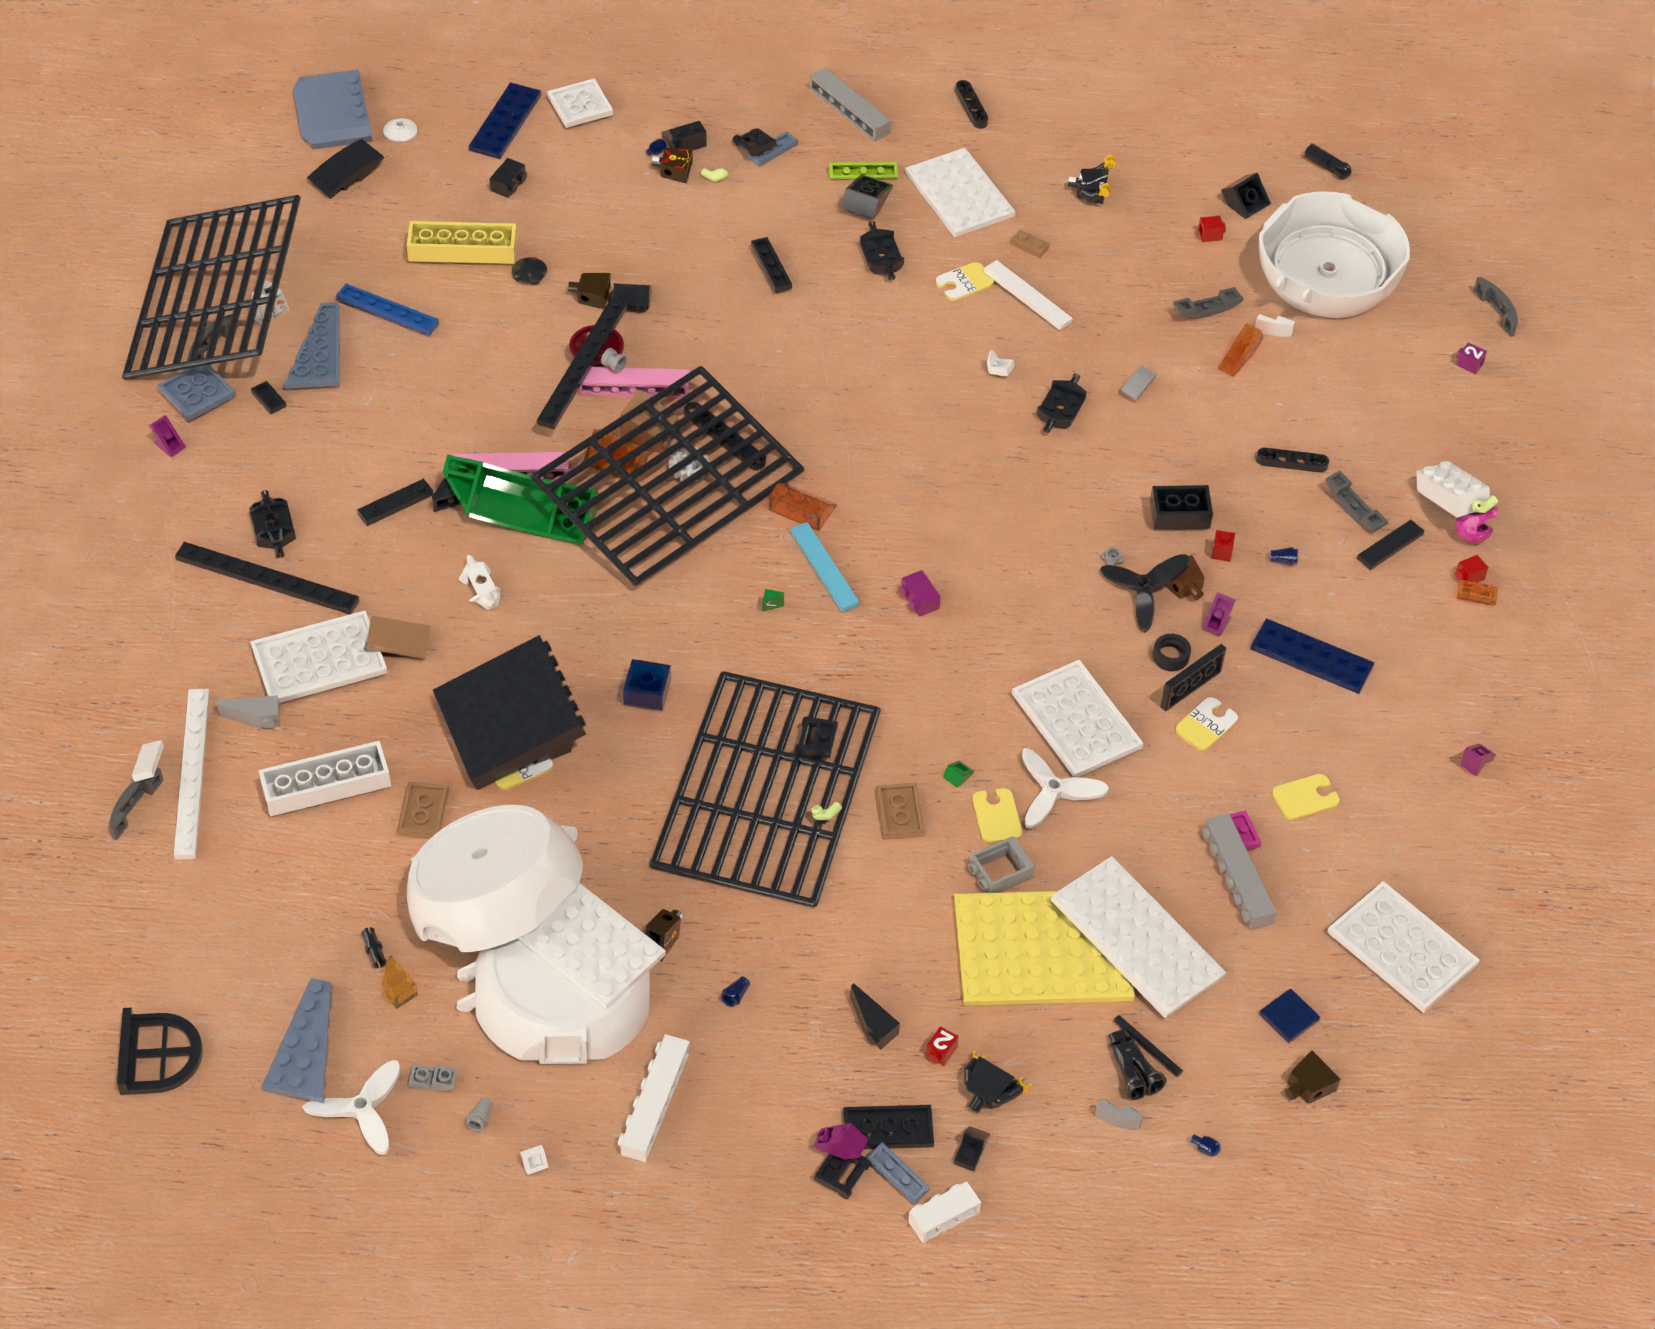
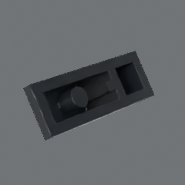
[850,983,900,1049]

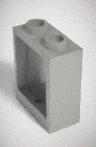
[968,836,1035,893]

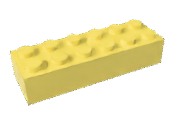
[407,221,517,264]

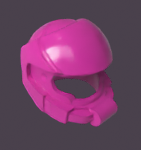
[1456,506,1499,544]

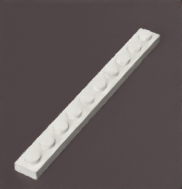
[174,689,210,860]

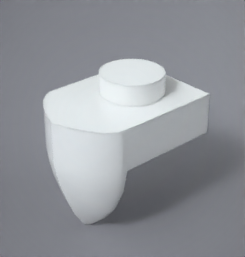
[987,350,1015,376]

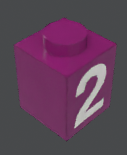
[1456,342,1487,374]

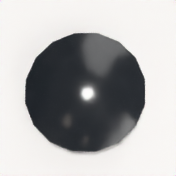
[512,257,547,285]

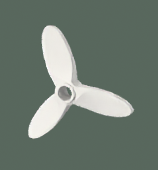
[1022,748,1109,829]
[302,1060,400,1155]

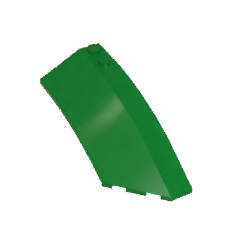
[442,454,599,545]

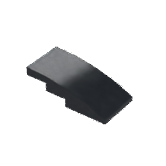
[307,139,385,199]

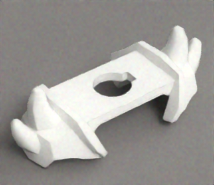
[458,555,501,610]

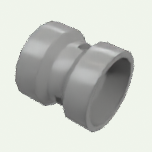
[601,348,627,373]

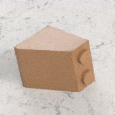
[621,389,680,454]

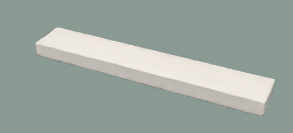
[984,260,1073,330]

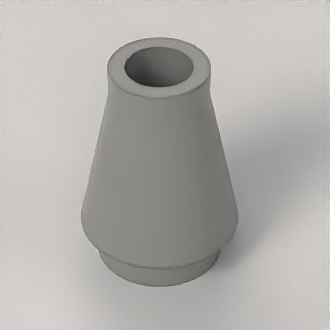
[466,1098,492,1132]

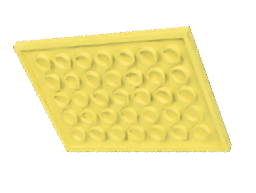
[954,891,1135,1006]

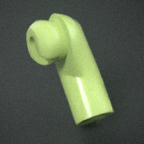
[701,168,728,182]
[1472,495,1498,513]
[811,802,842,820]

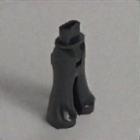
[1109,1029,1167,1100]

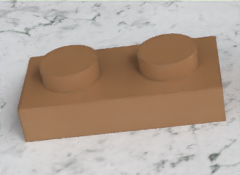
[1010,230,1050,258]

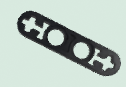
[955,80,988,129]
[1256,447,1329,473]

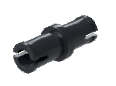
[361,927,387,968]

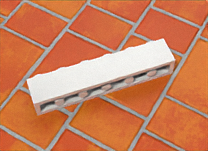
[618,1034,690,1163]

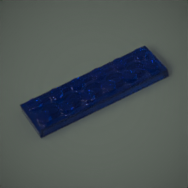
[469,82,541,159]
[1250,618,1375,694]

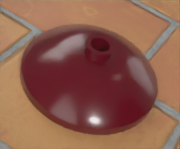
[569,325,624,367]

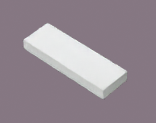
[132,740,164,782]

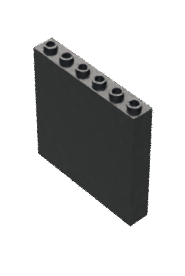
[433,635,586,790]

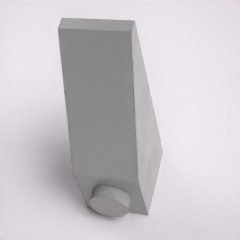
[217,695,280,728]

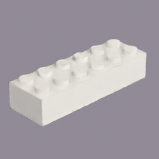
[258,741,391,817]

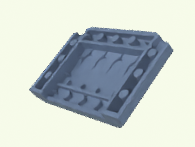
[293,69,372,149]

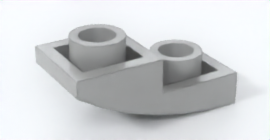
[1121,365,1156,402]
[407,1064,457,1091]
[1094,1099,1143,1130]

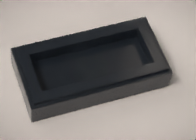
[251,381,287,415]

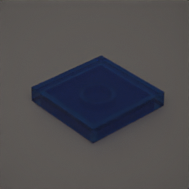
[1259,988,1321,1043]

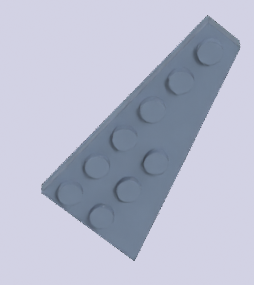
[284,302,340,389]
[262,978,333,1103]

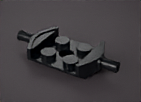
[860,221,904,280]
[1037,373,1087,433]
[249,490,296,558]

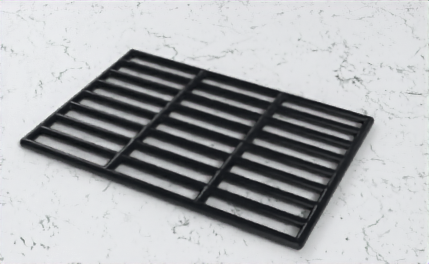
[122,195,301,379]
[530,366,804,586]
[650,671,881,907]

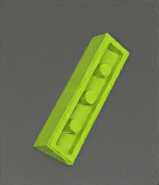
[829,162,898,180]

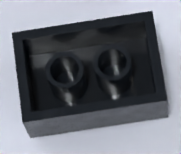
[1150,485,1213,529]

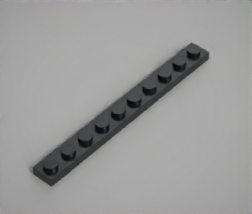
[537,297,629,429]
[175,542,359,615]

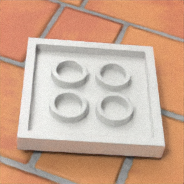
[547,78,613,128]

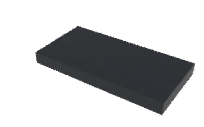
[1160,644,1226,711]
[843,1105,934,1149]

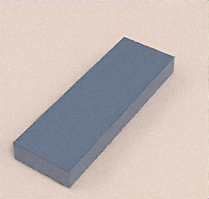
[748,132,798,167]
[866,1142,930,1205]

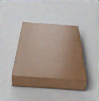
[366,616,430,659]
[397,782,449,839]
[876,782,925,840]

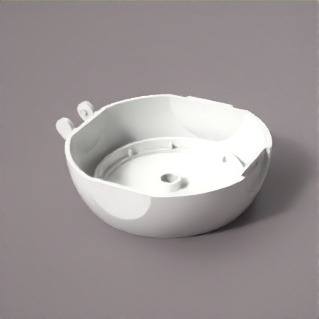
[1258,192,1410,318]
[407,805,583,952]
[456,939,650,1064]

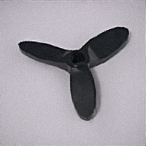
[1101,554,1191,632]

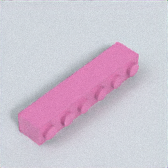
[578,367,689,398]
[455,452,569,481]

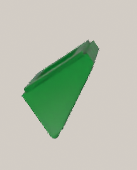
[762,589,784,611]
[943,761,974,787]

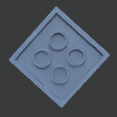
[158,365,236,422]

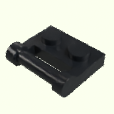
[732,128,777,156]
[795,716,838,758]
[814,1154,871,1199]

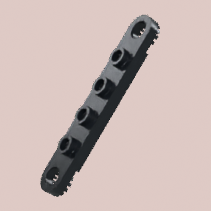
[684,402,766,471]

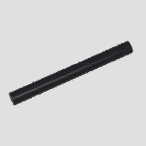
[1114,1015,1183,1077]

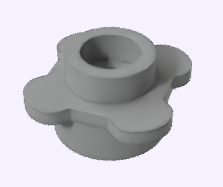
[1102,547,1124,565]

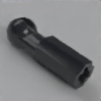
[1305,143,1352,179]

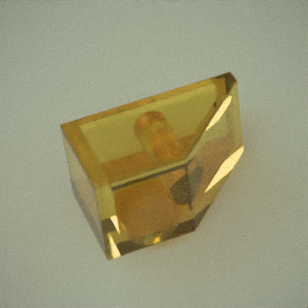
[382,955,418,1009]

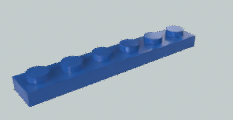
[336,283,439,335]

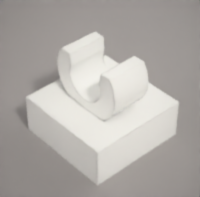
[520,1145,549,1175]

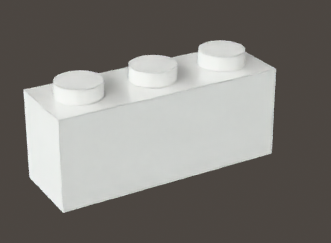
[908,1181,981,1243]

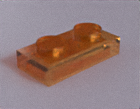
[1456,580,1498,606]

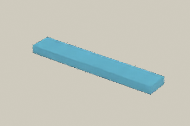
[790,522,859,612]

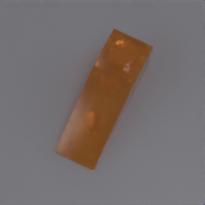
[1218,323,1264,377]

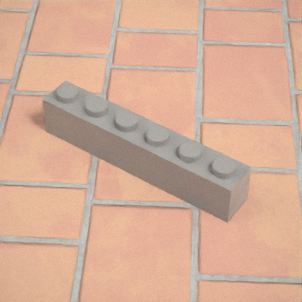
[810,67,891,142]
[1202,813,1277,930]

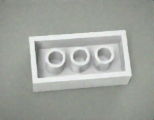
[1416,461,1490,517]

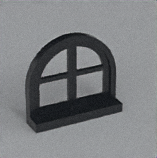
[117,1007,203,1095]

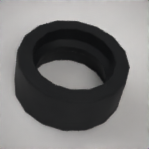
[1153,633,1191,671]

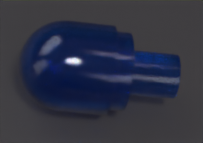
[646,139,667,156]
[1190,1134,1221,1156]

